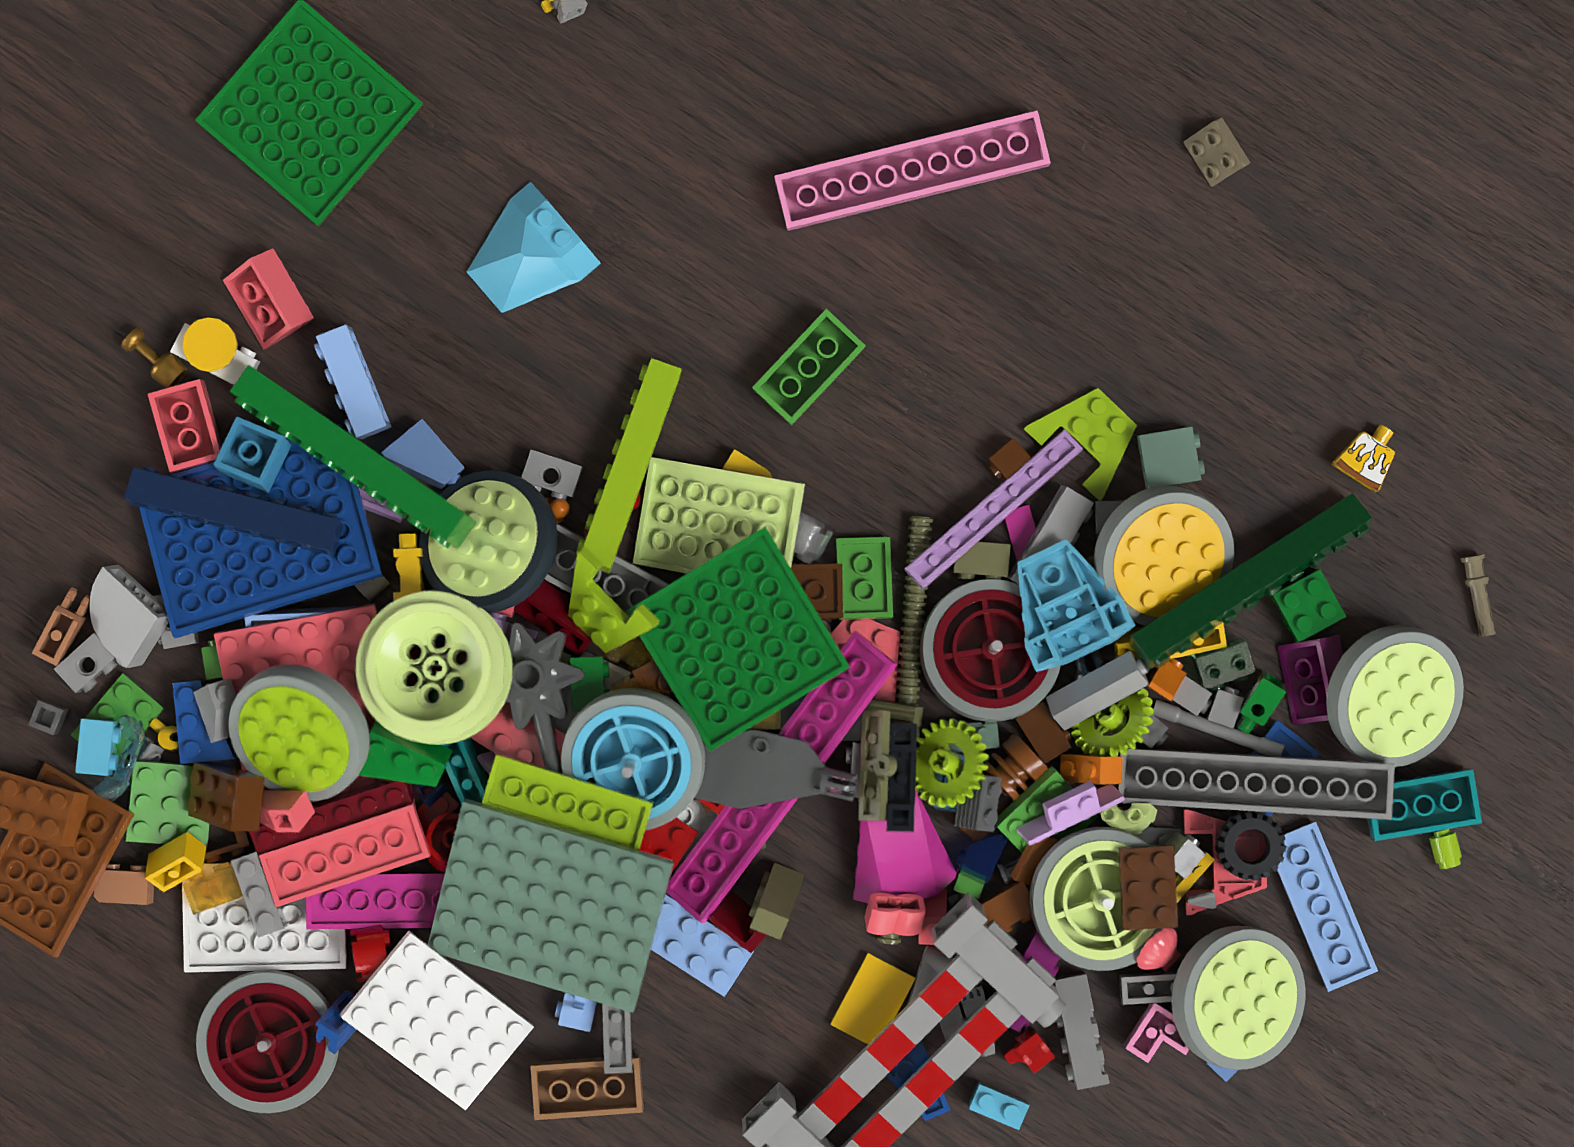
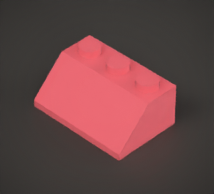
[223,249,314,350]

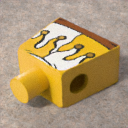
[1331,424,1395,492]

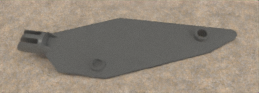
[694,730,858,809]

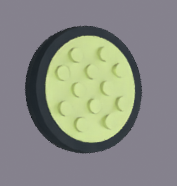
[419,470,557,613]

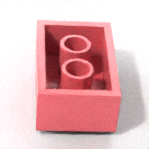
[148,379,223,473]

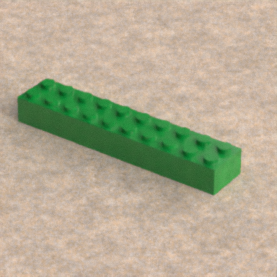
[230,365,477,549]

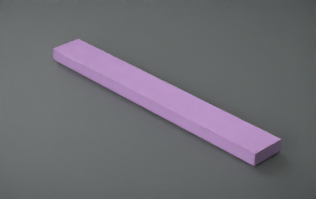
[905,429,1083,590]

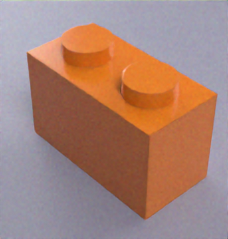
[1060,754,1123,784]

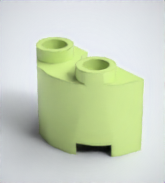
[1099,803,1157,835]

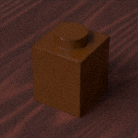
[988,438,1031,480]

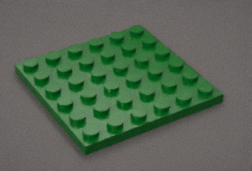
[195,0,424,226]
[625,527,850,752]

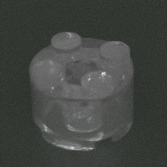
[794,512,834,564]

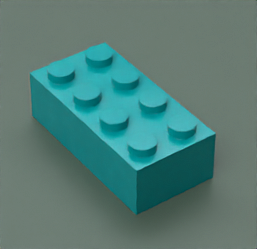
[1367,768,1482,841]

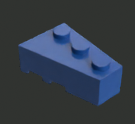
[173,680,238,764]

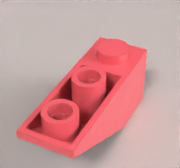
[260,790,315,832]

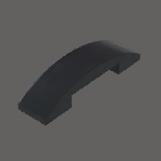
[886,723,917,832]

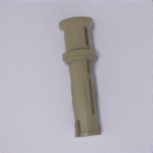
[1460,554,1496,637]

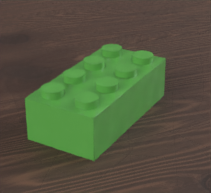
[752,309,866,426]

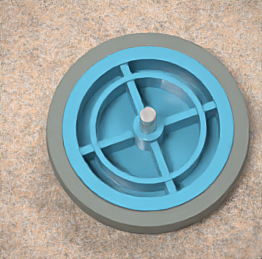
[561,688,705,830]

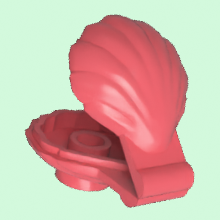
[1136,928,1181,972]

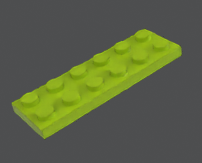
[482,753,654,850]

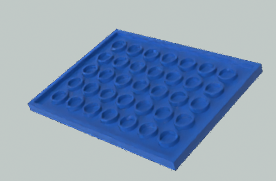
[139,424,383,638]

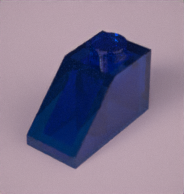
[955,833,1008,886]

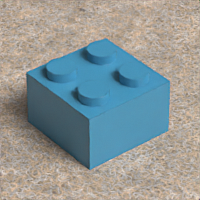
[213,417,291,493]

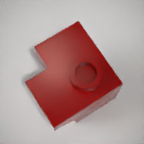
[1002,1029,1055,1073]

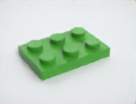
[836,537,893,620]
[71,673,165,763]

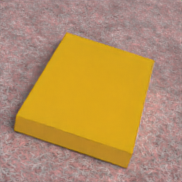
[830,953,916,1044]

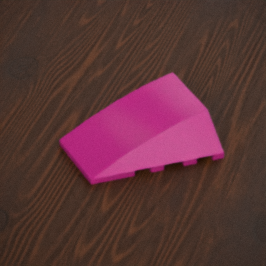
[853,791,958,903]

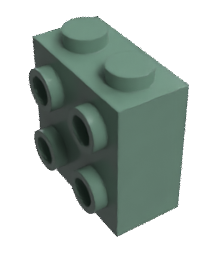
[1137,427,1205,489]

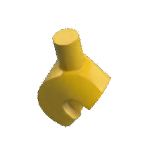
[149,718,179,752]

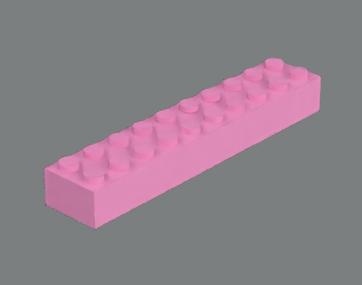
[774,110,1051,231]

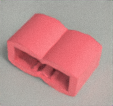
[864,893,926,936]

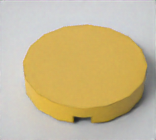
[182,318,238,372]

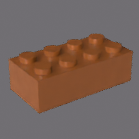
[0,770,89,847]

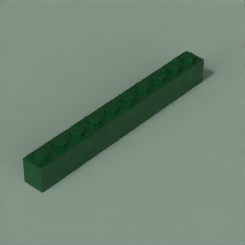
[1130,493,1372,670]

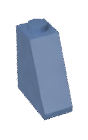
[380,419,465,490]

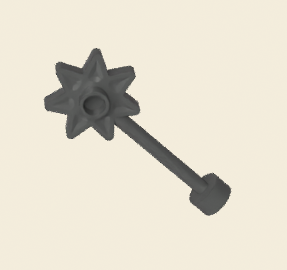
[505,623,585,773]

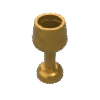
[121,327,187,388]

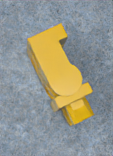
[393,534,425,601]

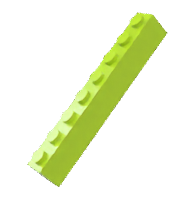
[576,358,682,574]

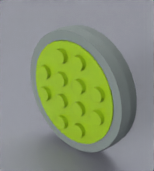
[229,664,370,801]

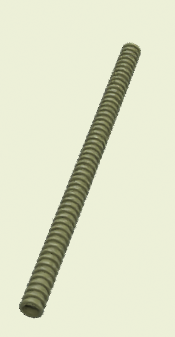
[877,516,933,944]

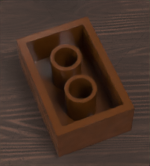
[187,762,265,831]

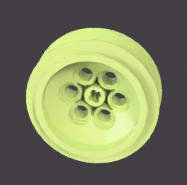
[356,591,513,745]

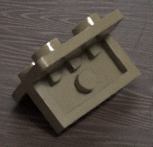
[1184,118,1250,187]

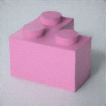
[1123,1003,1189,1063]

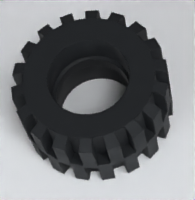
[1215,811,1286,881]

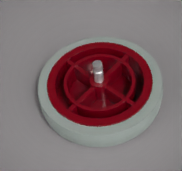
[920,579,1061,722]
[196,970,339,1113]

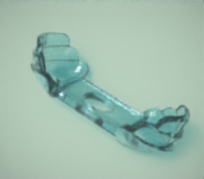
[94,715,145,801]

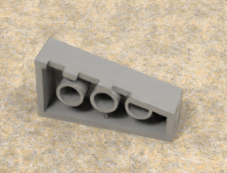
[1054,972,1110,1090]

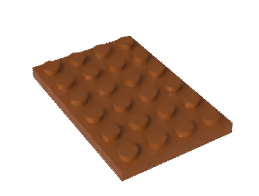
[0,763,135,957]

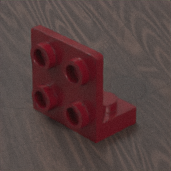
[710,891,767,953]

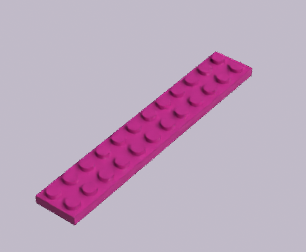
[666,631,898,924]

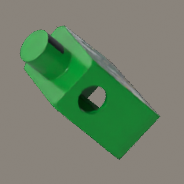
[1236,669,1286,734]

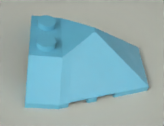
[467,182,601,313]
[1017,539,1135,672]

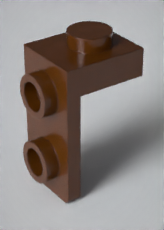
[205,831,253,864]

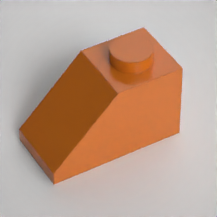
[1147,658,1187,701]

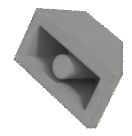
[193,678,236,743]

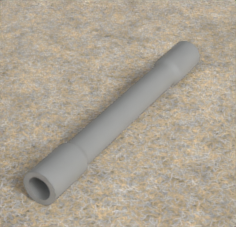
[1153,700,1285,756]

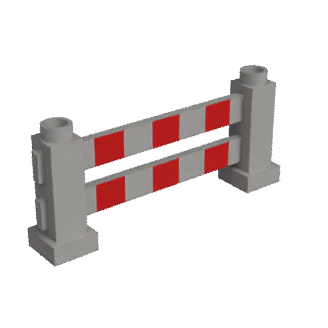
[742,892,1066,1147]

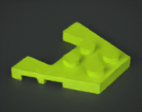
[1024,388,1137,501]
[568,547,660,653]

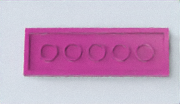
[306,873,445,930]

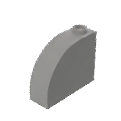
[90,565,169,668]

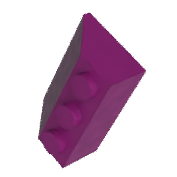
[1277,634,1343,725]

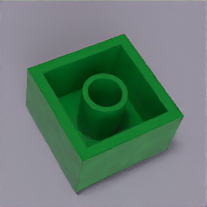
[1270,569,1346,642]

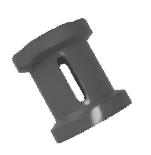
[997,854,1022,886]

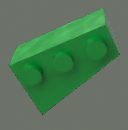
[359,720,453,787]

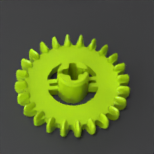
[1071,688,1154,757]
[916,718,988,808]

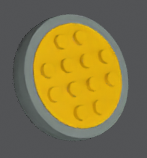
[1094,486,1234,626]

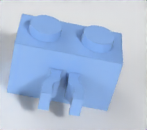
[555,992,597,1032]

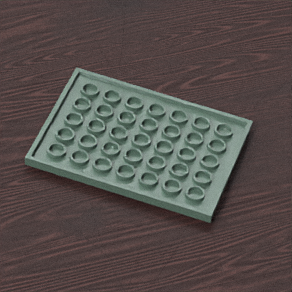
[428,799,674,1013]

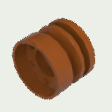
[983,733,1048,801]

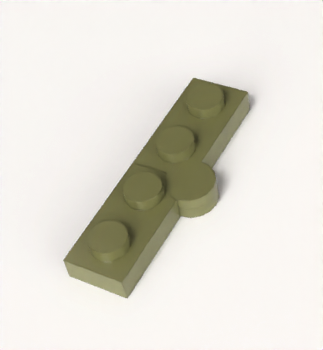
[859,710,897,821]

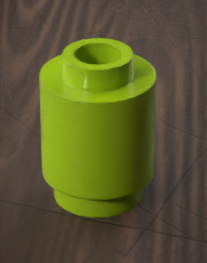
[1429,829,1462,869]

